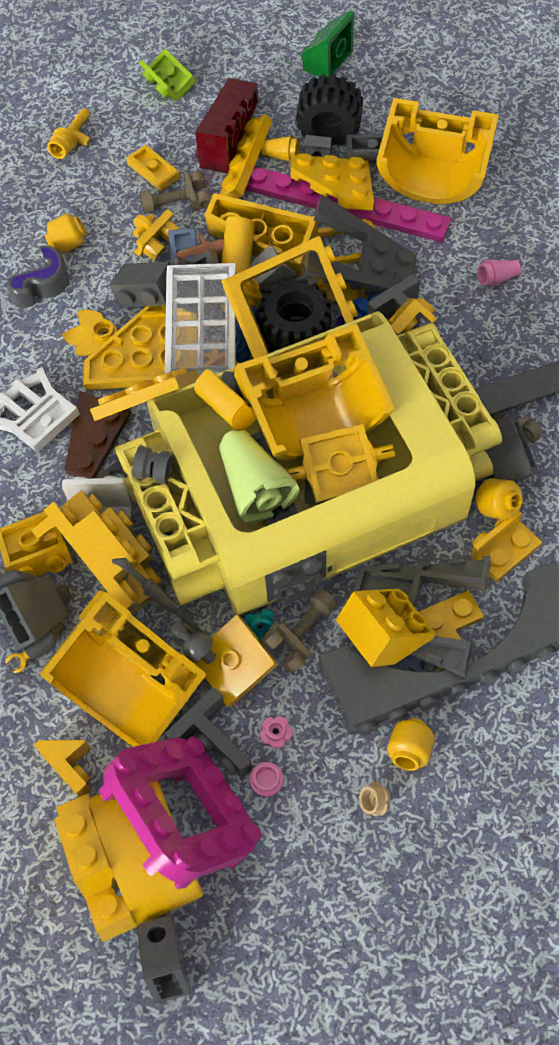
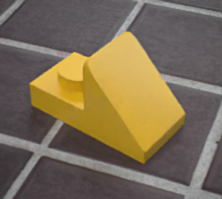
[34,740,92,797]

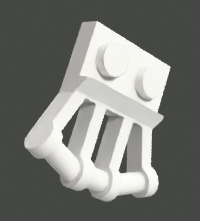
[0,367,80,453]

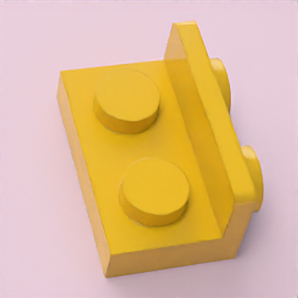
[388,298,437,335]
[470,511,542,583]

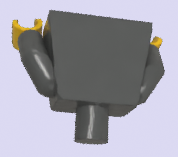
[0,570,71,673]

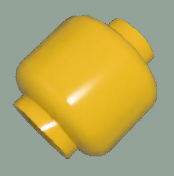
[45,213,87,253]
[475,478,523,520]
[387,718,435,771]

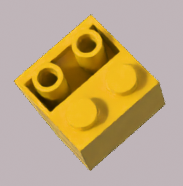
[336,589,436,667]

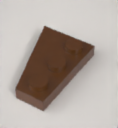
[65,391,132,479]

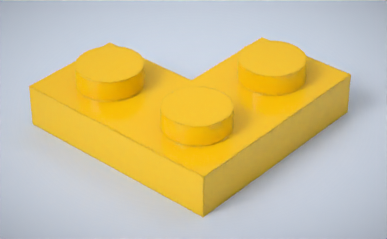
[419,590,484,671]

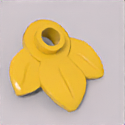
[62,309,117,356]

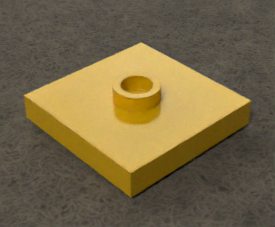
[193,614,279,707]

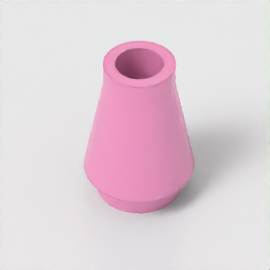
[477,259,521,287]

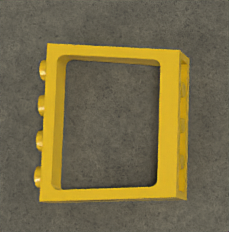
[221,236,358,358]

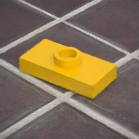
[126,144,180,192]

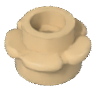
[359,782,391,816]

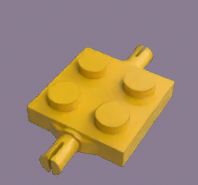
[285,424,395,504]

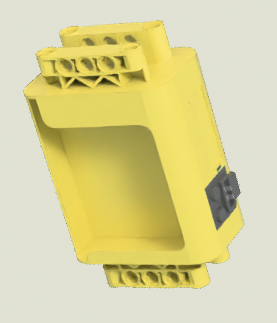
[115,311,502,616]

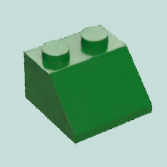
[301,11,354,77]

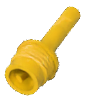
[47,108,91,159]

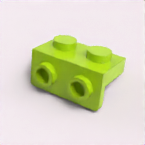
[138,48,197,101]

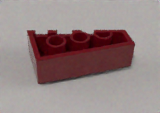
[195,78,259,173]

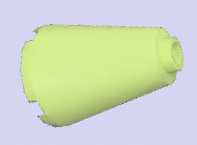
[219,430,300,523]

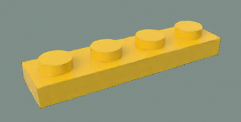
[220,114,273,199]

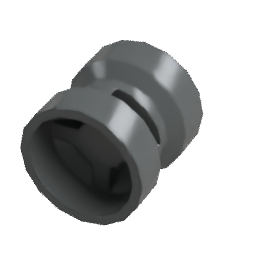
[132,445,174,485]

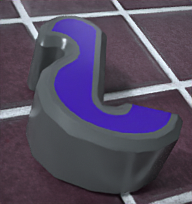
[6,245,69,308]

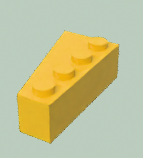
[205,193,318,277]

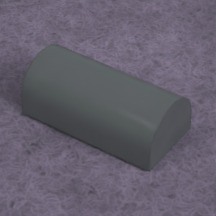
[346,134,383,162]

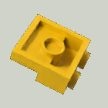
[0,512,73,577]

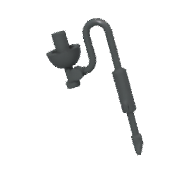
[112,558,216,664]

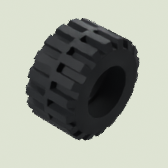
[296,74,363,146]
[259,279,332,351]

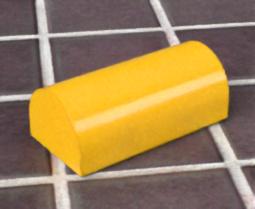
[221,217,255,274]
[195,369,257,431]

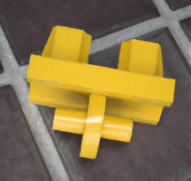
[133,209,180,260]

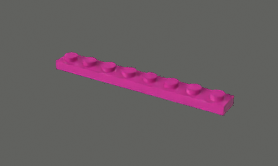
[245,166,451,243]

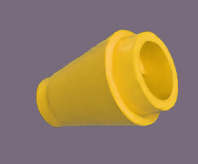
[261,135,301,162]

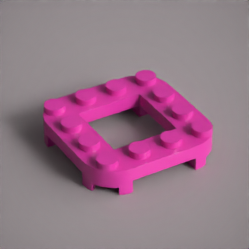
[99,737,261,889]

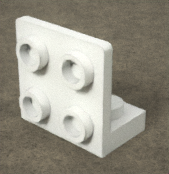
[62,476,133,530]

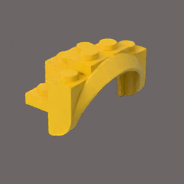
[31,491,164,615]

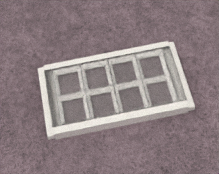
[165,263,236,376]

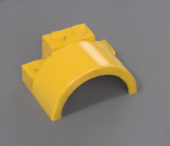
[377,98,499,204]
[234,324,395,461]
[40,590,207,747]
[54,781,204,942]

